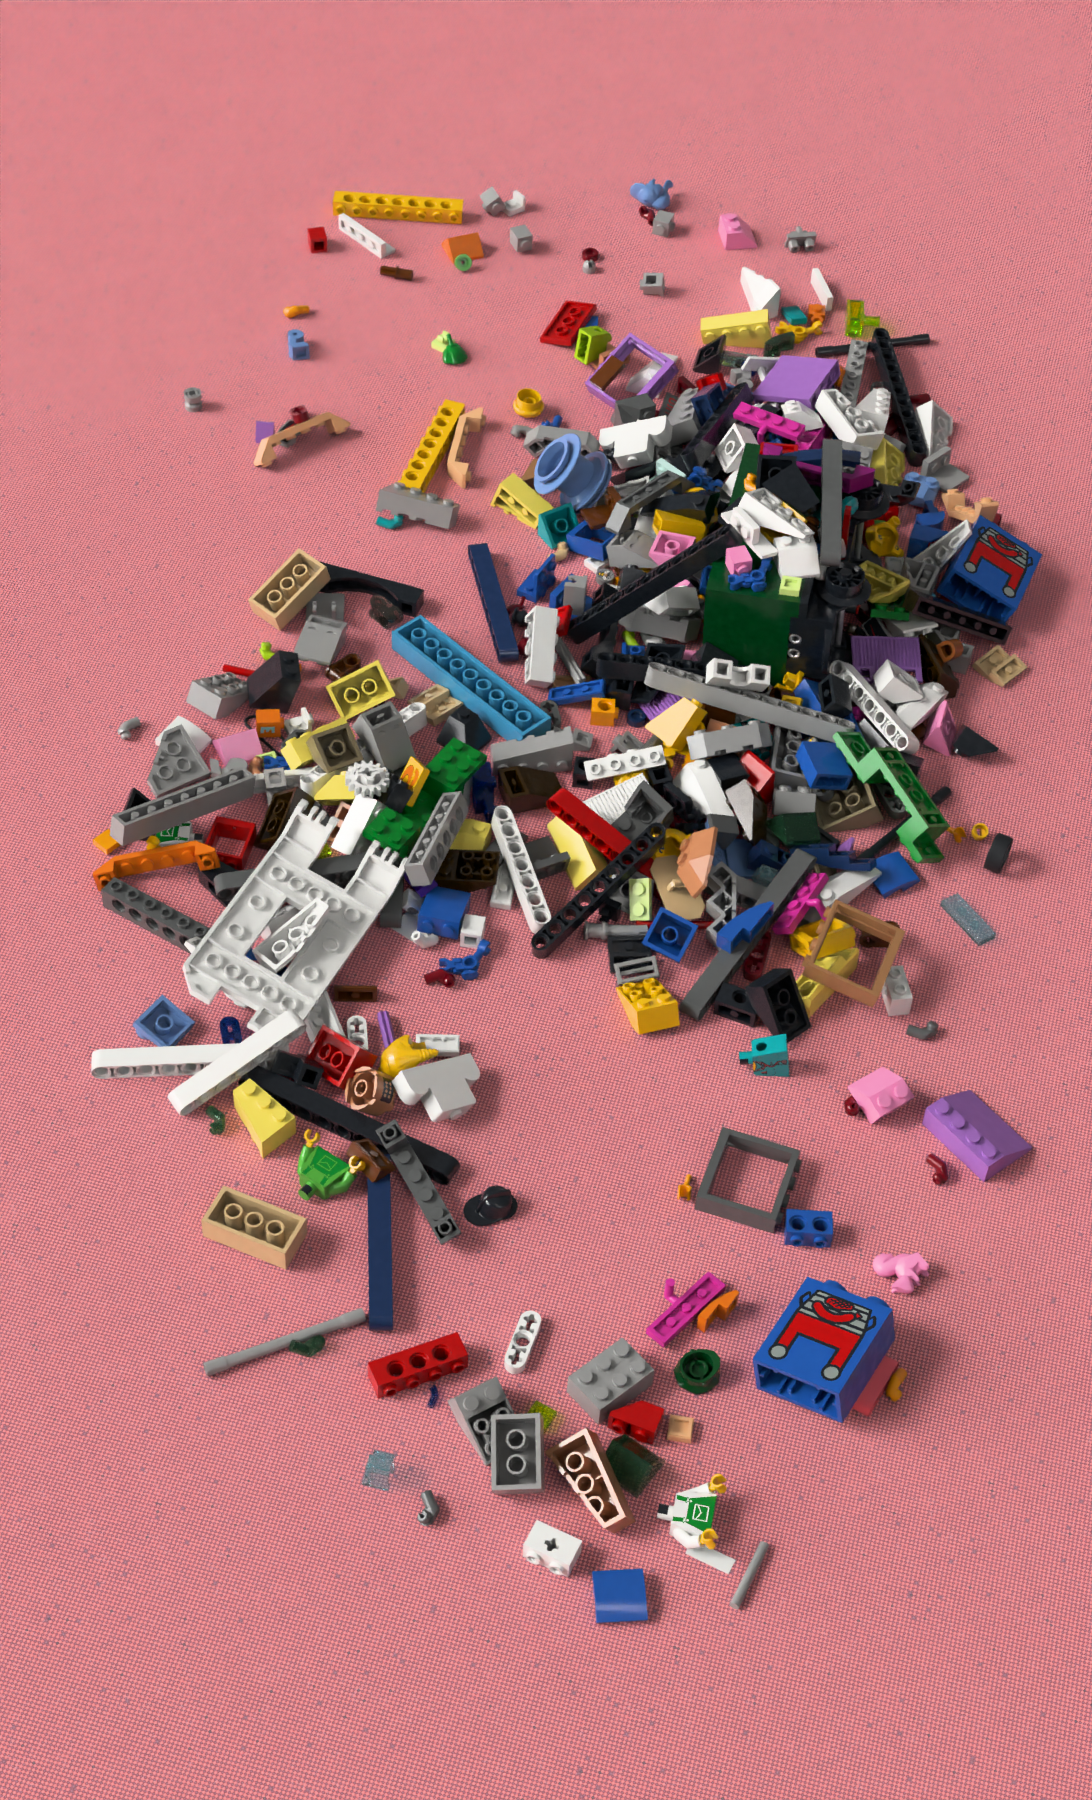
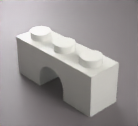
[706,658,771,692]

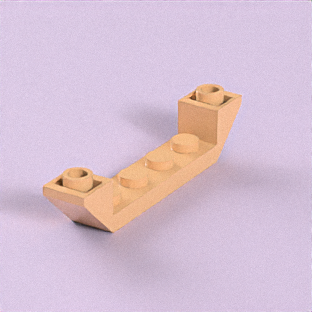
[447,407,486,489]
[254,412,350,468]
[941,489,999,523]

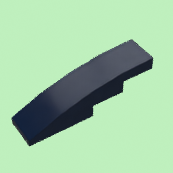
[782,449,861,468]
[790,843,877,871]

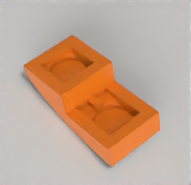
[697,1290,739,1333]

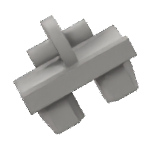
[784,226,816,253]

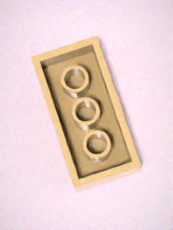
[248,548,331,631]
[201,1186,307,1270]

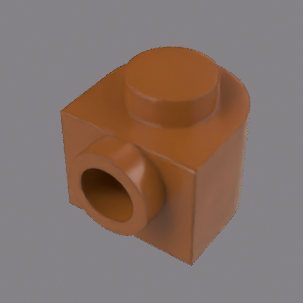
[936,639,963,663]

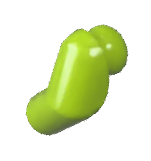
[621,630,640,646]
[259,642,275,661]

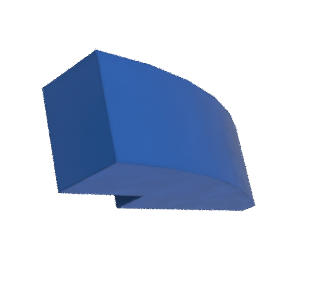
[716,901,774,954]

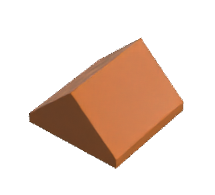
[442,232,484,264]

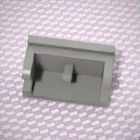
[563,575,588,616]

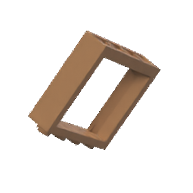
[801,899,906,1008]

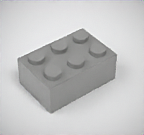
[567,1337,654,1425]
[491,1413,545,1495]

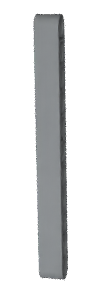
[644,662,855,743]

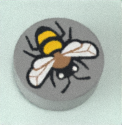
[596,569,614,585]

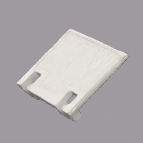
[583,773,649,825]

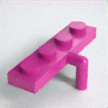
[733,402,805,445]
[772,873,829,935]
[646,1271,726,1348]

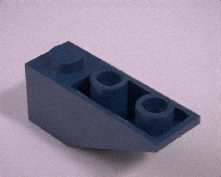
[747,839,811,880]

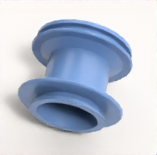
[534,433,612,515]

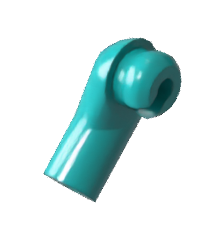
[376,515,404,529]

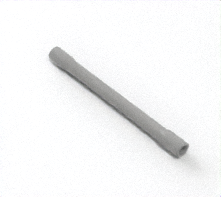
[203,1308,366,1377]

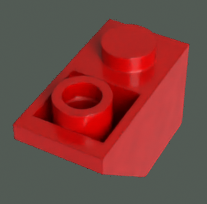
[607,1400,665,1445]

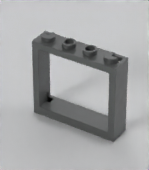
[694,1127,802,1233]

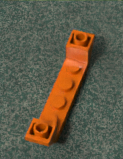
[93,840,221,891]

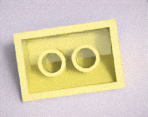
[325,659,396,720]

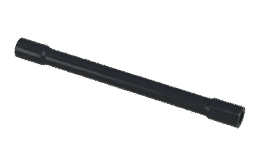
[815,333,930,358]
[856,786,952,859]

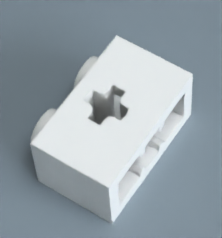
[881,965,913,1016]
[523,1520,582,1577]

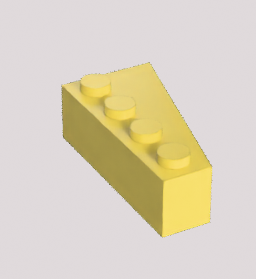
[701,309,772,348]

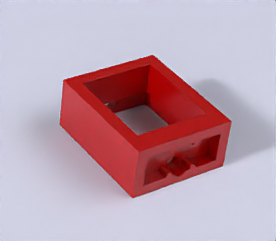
[205,816,257,871]

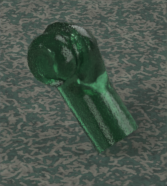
[206,1106,225,1135]

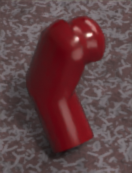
[639,206,655,226]
[910,393,931,405]
[844,1095,859,1116]

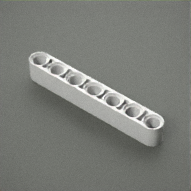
[829,660,920,754]
[491,805,551,934]
[168,1009,307,1116]

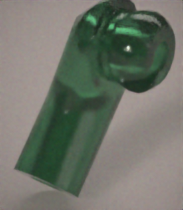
[289,1335,325,1357]

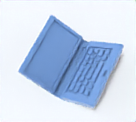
[705,819,760,879]

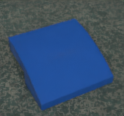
[873,851,920,899]
[592,1569,648,1623]

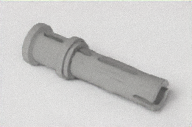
[583,921,648,940]

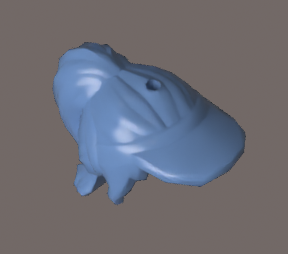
[630,178,673,210]

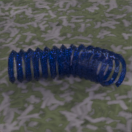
[427,1385,438,1408]

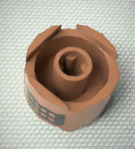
[345,1066,396,1116]

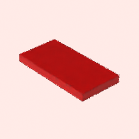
[540,300,597,346]

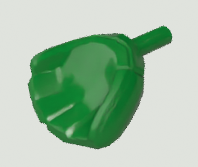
[442,334,468,364]

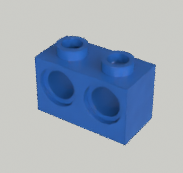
[784,1209,833,1248]

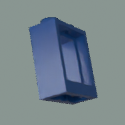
[566,520,616,561]

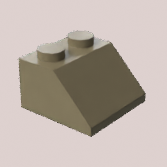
[306,723,364,773]

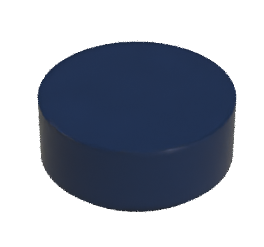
[627,709,647,728]

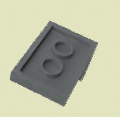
[611,780,674,851]

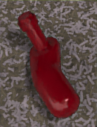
[506,596,526,615]

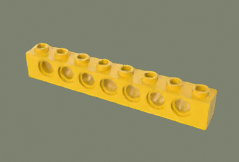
[333,191,464,224]
[398,399,465,493]

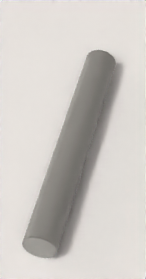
[730,1541,769,1609]

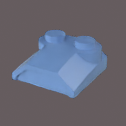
[904,472,940,508]
[133,995,195,1047]

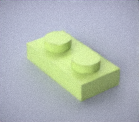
[629,878,652,921]

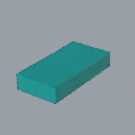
[781,306,808,325]

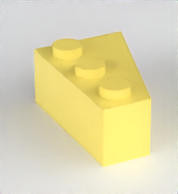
[490,473,554,529]
[280,716,355,770]
[233,1078,296,1158]

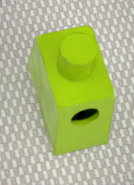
[574,326,612,365]

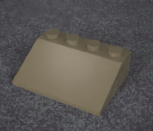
[807,754,884,833]

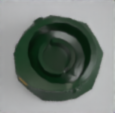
[674,1349,720,1395]

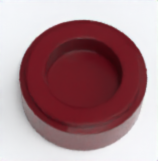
[582,248,599,262]

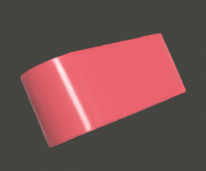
[852,1355,899,1417]

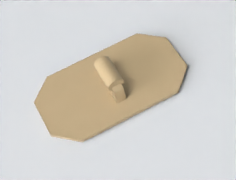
[650,855,705,920]

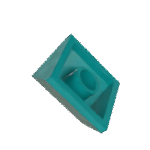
[538,502,579,549]

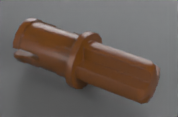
[380,266,414,281]

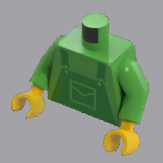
[297,1129,366,1201]

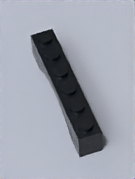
[319,561,424,618]
[581,582,619,680]

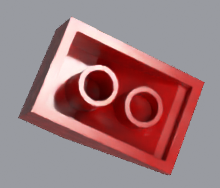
[306,1025,378,1090]

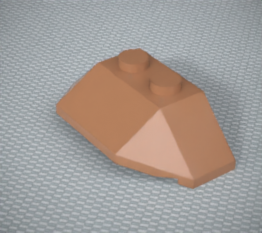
[677,827,718,899]

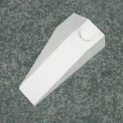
[740,267,781,319]
[915,400,953,457]
[738,488,814,539]
[895,682,949,731]
[673,759,734,819]

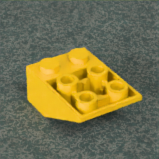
[616,978,680,1035]

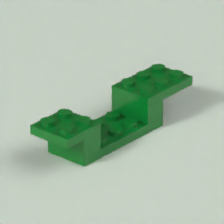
[832,732,950,864]
[363,737,487,859]

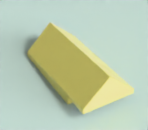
[547,816,612,891]
[796,947,859,1018]

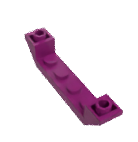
[763,443,875,494]

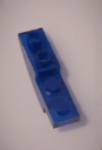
[472,761,498,824]

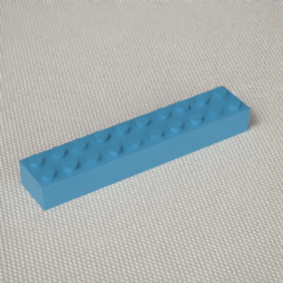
[392,615,551,741]

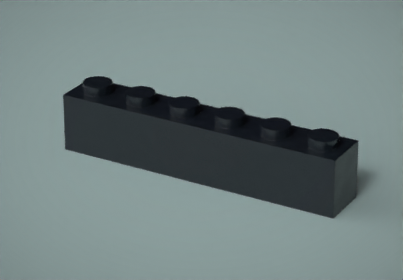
[902,588,1012,645]

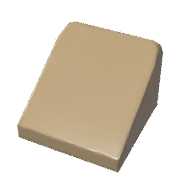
[389,677,409,699]

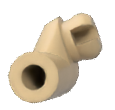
[548,542,569,562]

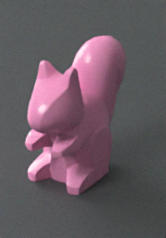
[873,1252,929,1294]

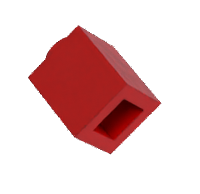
[307,227,327,254]

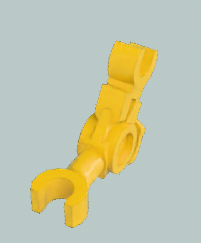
[775,321,823,344]

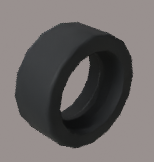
[984,833,1013,874]

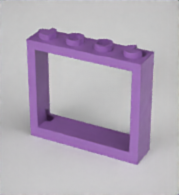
[585,333,679,409]

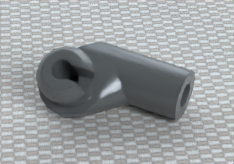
[906,1021,939,1040]

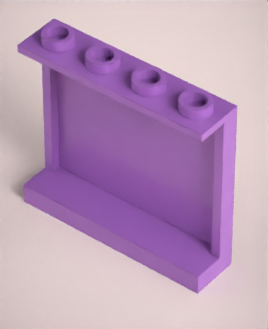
[752,355,841,411]

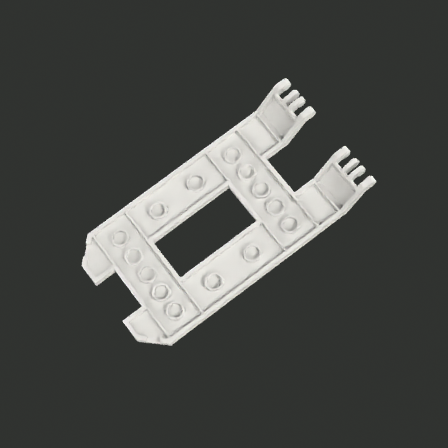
[183,798,408,1032]

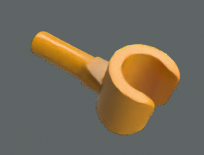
[946,827,967,843]
[677,1174,692,1201]

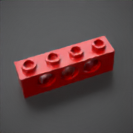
[368,1332,468,1399]

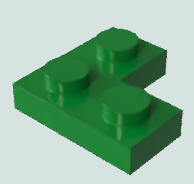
[869,602,910,621]

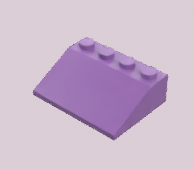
[922,1090,1032,1182]

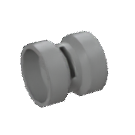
[184,387,202,412]

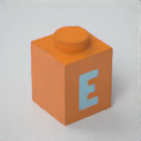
[256,709,284,738]

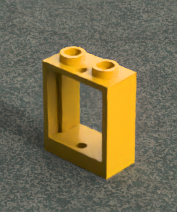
[789,918,856,959]

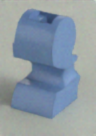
[288,329,310,361]

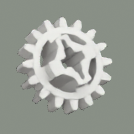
[345,760,390,798]

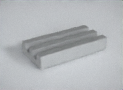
[613,956,660,986]

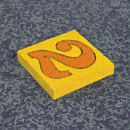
[401,756,430,807]

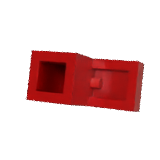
[695,372,727,391]

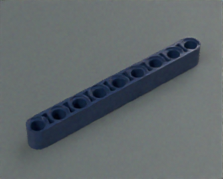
[468,543,519,663]
[367,1154,393,1331]

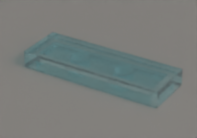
[940,893,996,946]

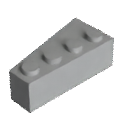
[376,482,460,529]
[490,726,574,776]

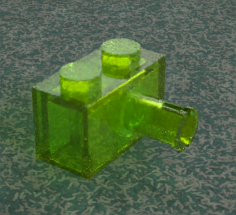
[845,299,880,338]

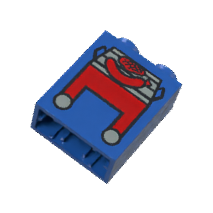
[936,515,1042,622]
[753,1277,895,1423]

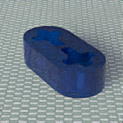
[219,1016,242,1044]

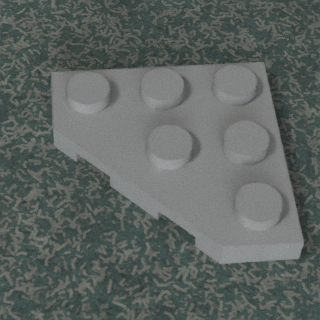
[147,724,211,799]

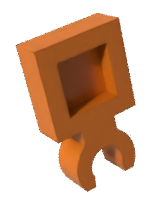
[808,304,825,328]

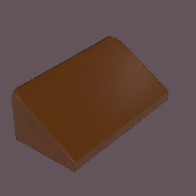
[334,985,377,1002]
[346,1138,396,1183]

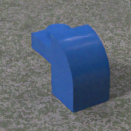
[915,500,945,530]

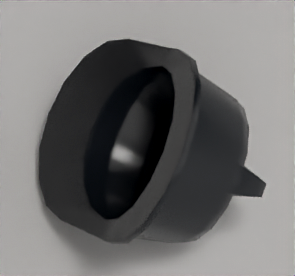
[463,1185,518,1226]

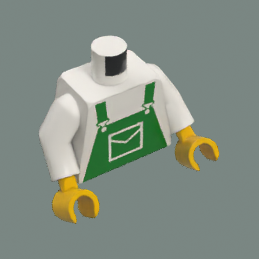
[146,821,204,850]
[657,1474,727,1549]

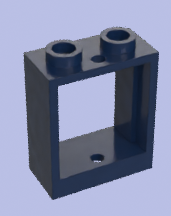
[691,382,725,428]

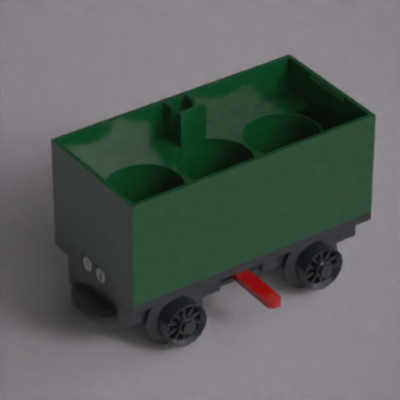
[702,443,890,687]

